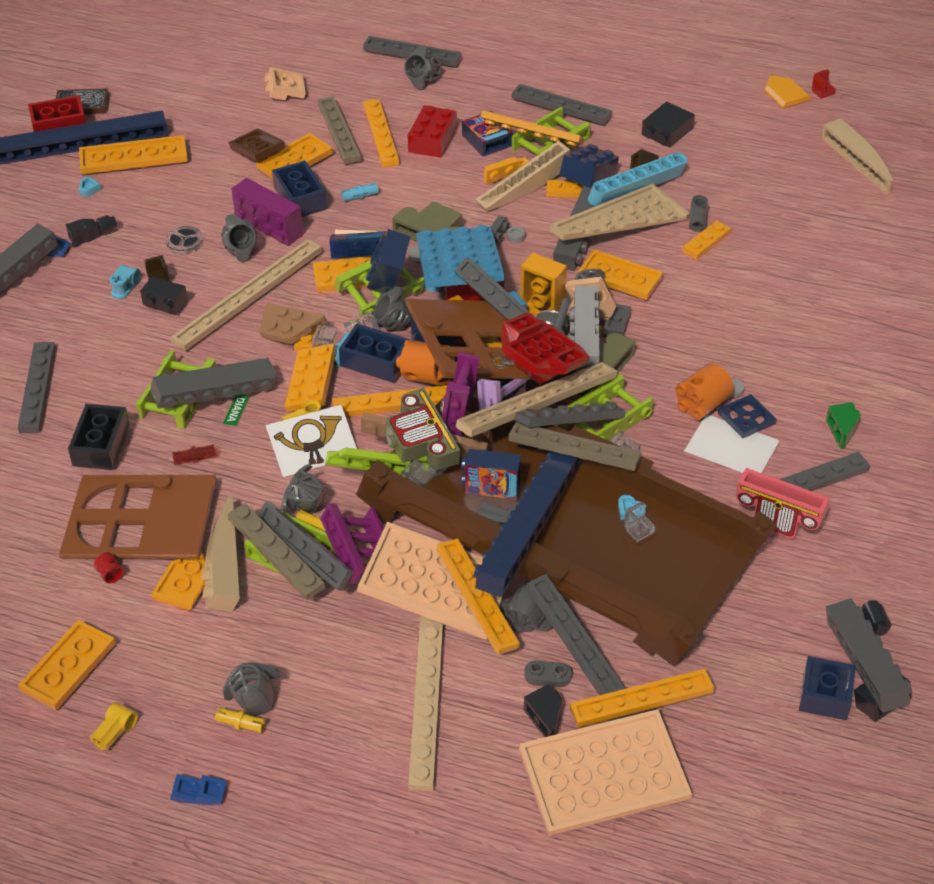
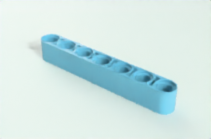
[588,152,688,206]

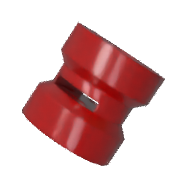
[94,552,124,584]

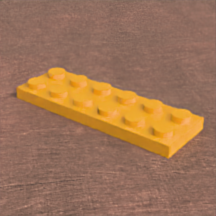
[79,135,188,174]

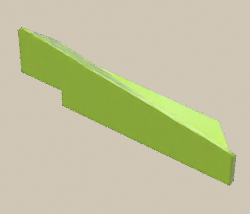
[325,447,430,476]

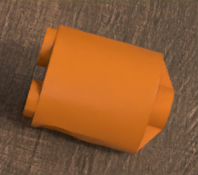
[396,340,455,385]
[675,363,734,420]

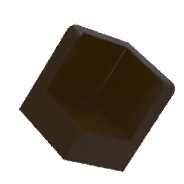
[630,149,659,169]
[144,255,170,281]

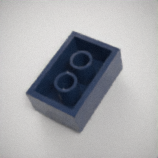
[559,144,619,187]
[272,160,327,216]
[366,229,411,293]
[339,323,410,382]

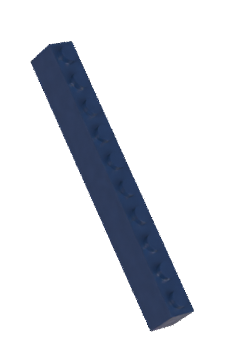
[0,110,168,165]
[474,451,580,597]

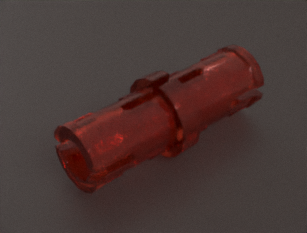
[172,444,216,465]

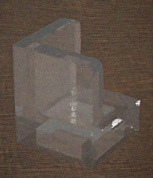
[344,311,380,332]
[312,325,337,347]
[401,460,435,487]
[624,501,656,542]

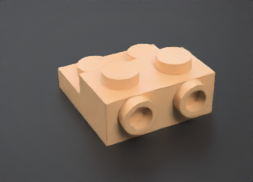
[264,67,306,101]
[565,277,616,321]

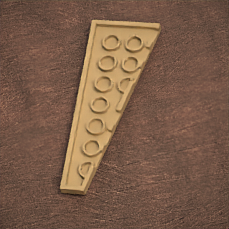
[550,183,690,241]

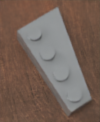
[569,286,599,370]

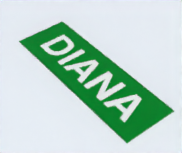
[223,394,250,426]

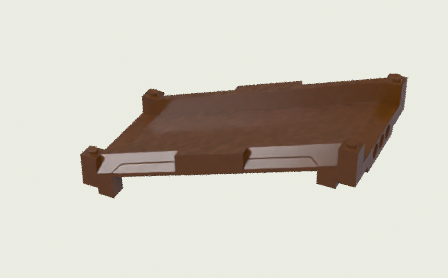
[356,379,777,666]

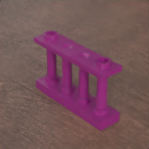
[442,351,480,436]
[320,503,384,584]

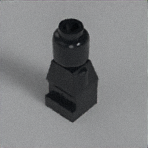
[65,215,117,248]

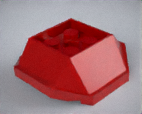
[501,312,590,384]

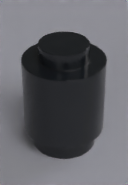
[862,600,892,636]

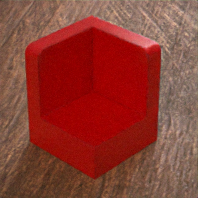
[811,69,836,99]

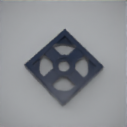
[718,394,776,438]

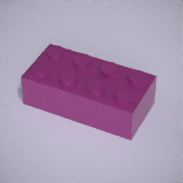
[231,178,303,246]

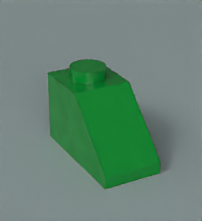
[826,402,861,450]

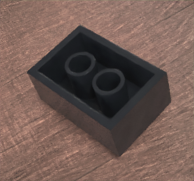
[68,403,130,470]

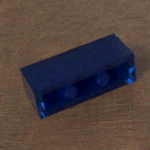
[329,231,387,259]

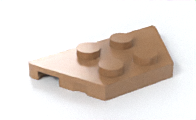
[259,303,327,344]

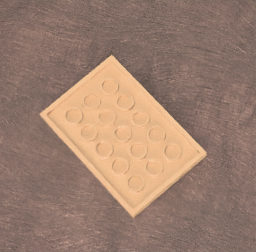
[357,522,503,640]
[519,709,692,836]

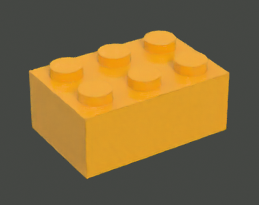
[520,253,567,316]

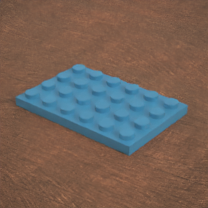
[416,225,504,288]

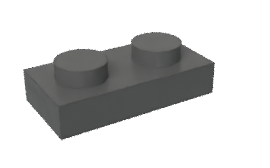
[603,304,631,335]

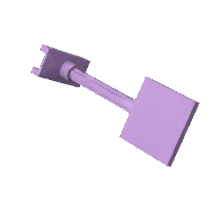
[477,378,533,411]

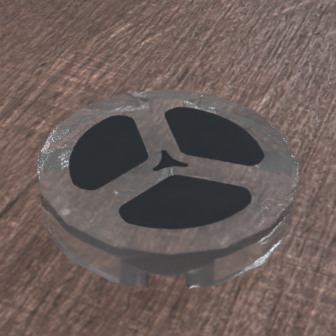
[165,226,203,255]

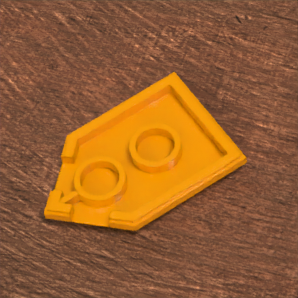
[764,75,811,109]
[151,551,205,610]

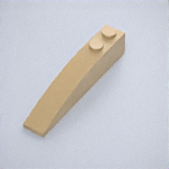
[821,118,893,195]
[475,141,570,211]
[202,496,240,612]

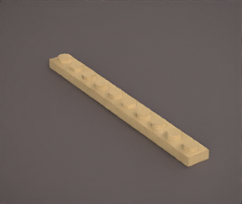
[171,239,322,351]
[456,362,617,437]
[408,615,443,791]

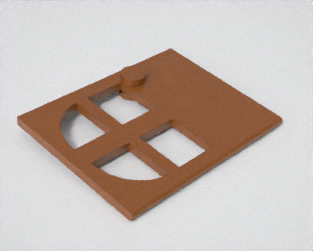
[406,299,532,379]
[59,474,217,559]

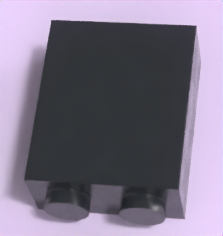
[641,101,695,148]

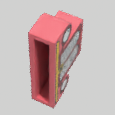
[736,468,830,539]

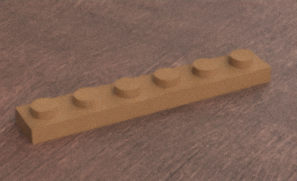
[361,412,488,457]

